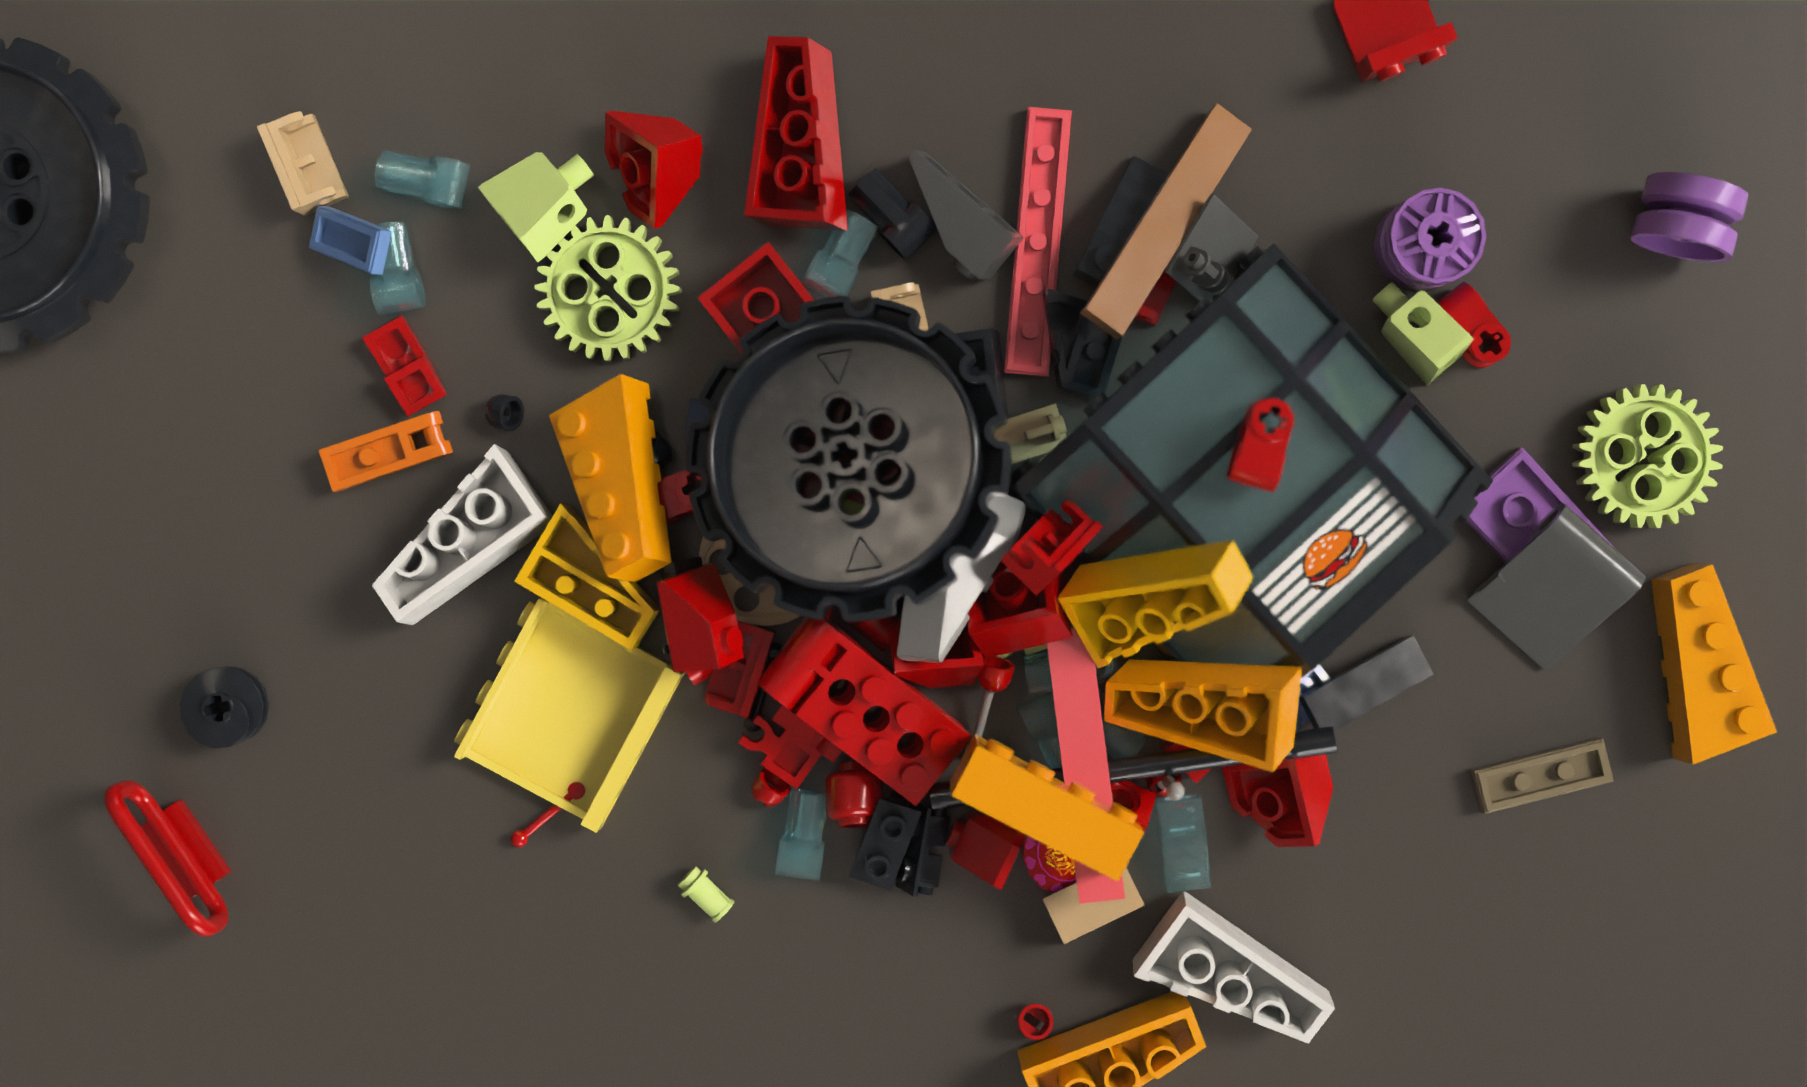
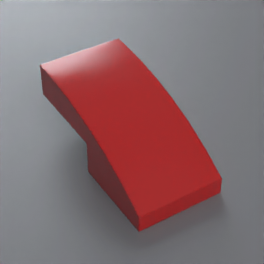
[362,314,447,417]

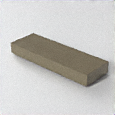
[1470,737,1614,814]

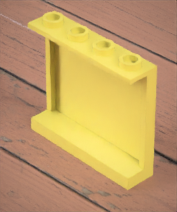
[454,598,685,833]

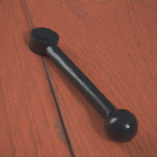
[744,642,781,732]

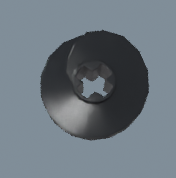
[180,666,269,748]

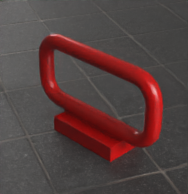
[104,780,232,937]

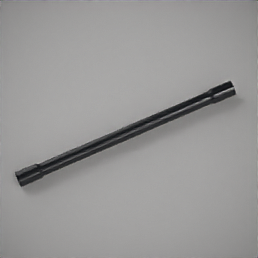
[929,726,1337,810]

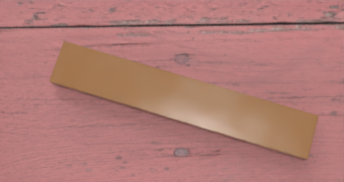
[1080,103,1252,340]

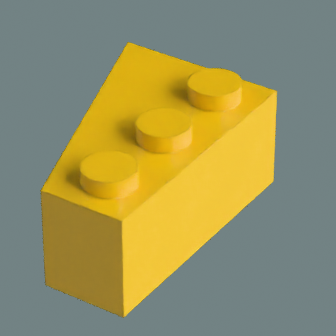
[515,503,660,650]

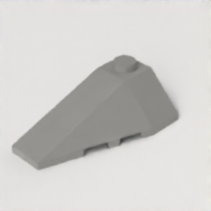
[897,495,1027,663]

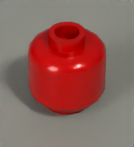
[825,762,883,828]

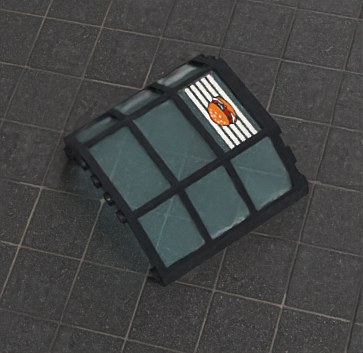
[1009,243,1493,678]

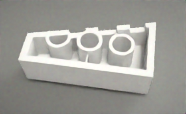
[372,444,552,625]
[1132,890,1335,1044]

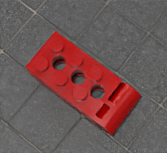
[757,618,972,806]

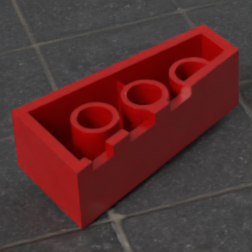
[744,36,848,231]

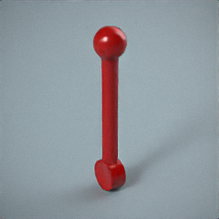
[510,782,585,848]

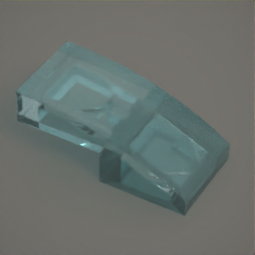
[1156,793,1211,893]

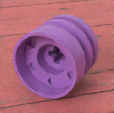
[1373,188,1486,292]

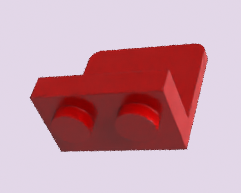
[1332,0,1458,83]

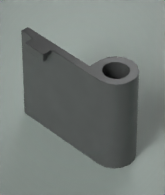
[1467,503,1646,671]

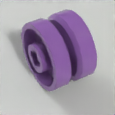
[1631,172,1749,262]

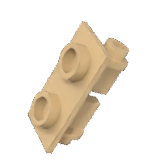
[994,403,1067,464]

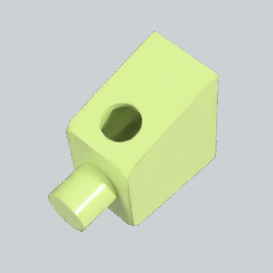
[478,152,594,262]
[1372,282,1474,386]

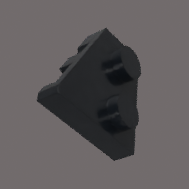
[1043,289,1122,399]

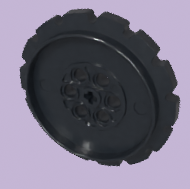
[0,38,150,354]
[685,296,1012,623]

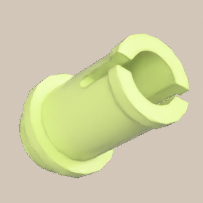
[677,866,734,923]

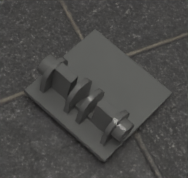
[1165,193,1259,306]

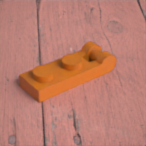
[318,411,454,492]

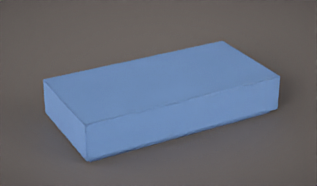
[309,205,392,275]

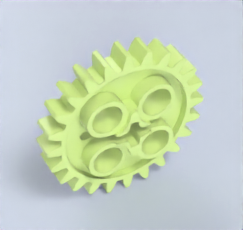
[535,215,682,362]
[1572,384,1723,528]

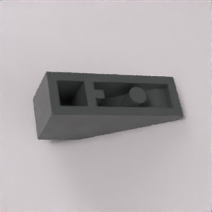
[908,150,1024,280]

